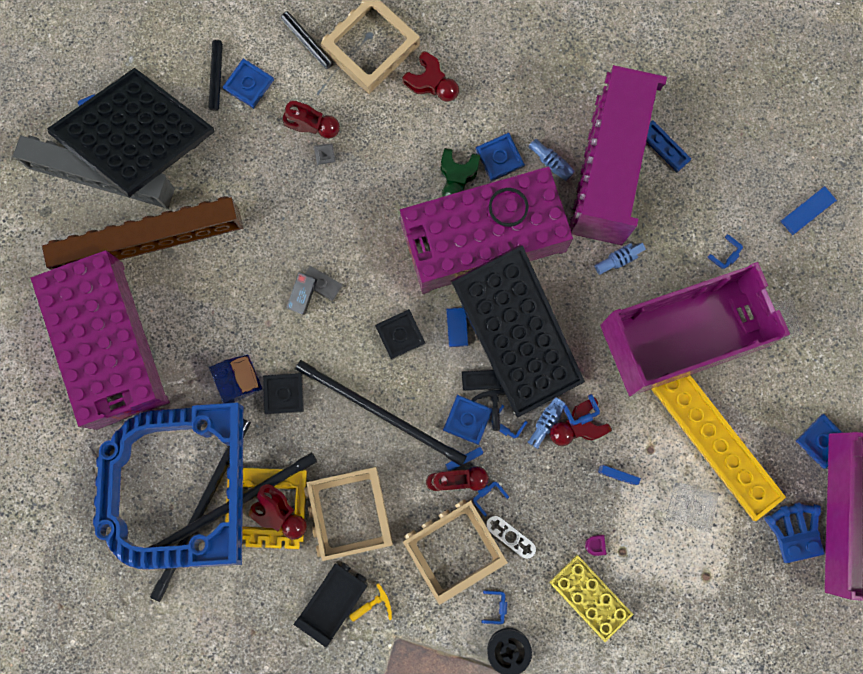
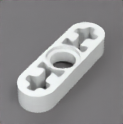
[486,516,536,559]

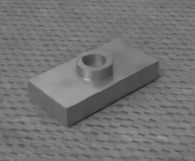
[305,266,343,301]

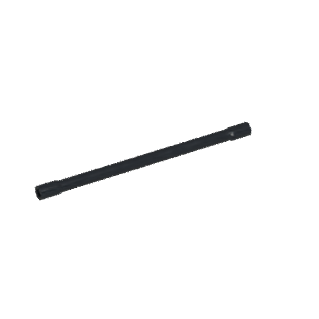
[295,360,467,466]
[150,419,251,602]
[147,452,317,548]

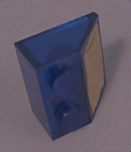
[209,355,263,403]

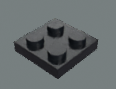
[375,309,426,360]
[263,373,304,415]

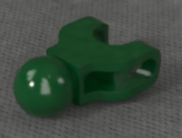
[440,148,480,197]

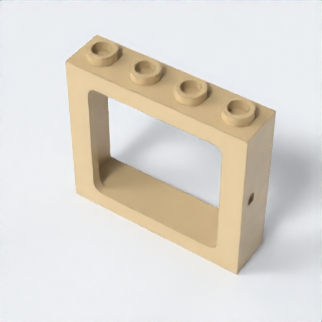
[321,0,420,94]
[304,467,393,561]
[403,499,508,605]

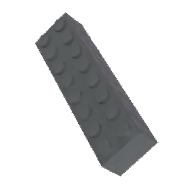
[12,135,175,209]

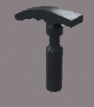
[472,389,505,431]

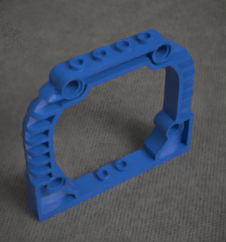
[93,402,244,570]

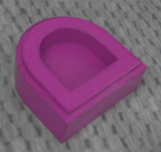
[585,535,607,556]

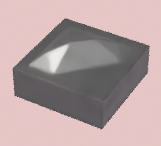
[314,143,336,165]

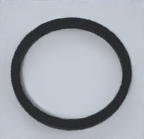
[489,188,529,227]

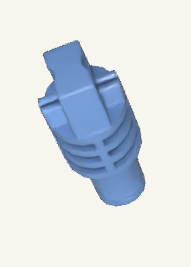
[528,138,574,181]
[594,243,646,275]
[527,398,566,449]

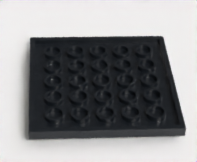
[47,68,214,198]

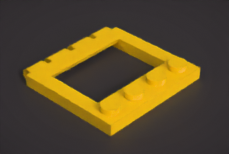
[225,467,307,549]

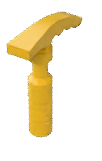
[349,583,392,622]

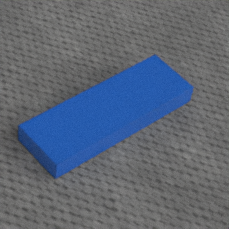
[646,120,691,173]
[781,186,837,235]

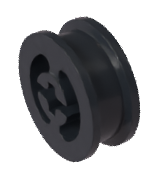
[487,628,532,674]

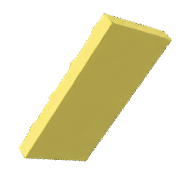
[549,555,634,642]

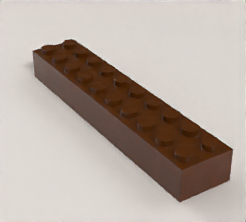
[42,196,244,270]

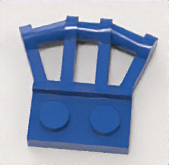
[764,502,825,563]

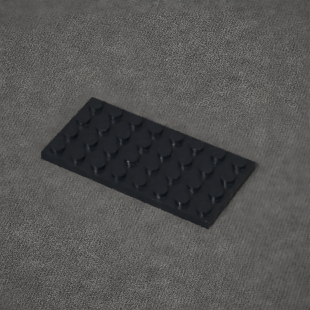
[450,244,585,418]

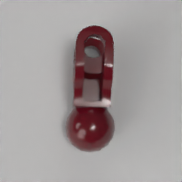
[402,51,459,102]
[282,101,340,139]
[550,397,612,446]
[426,466,489,491]
[249,484,307,540]

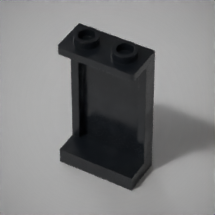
[293,561,369,648]

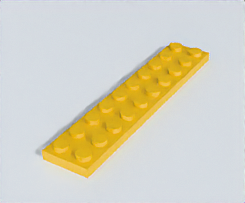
[651,375,786,521]

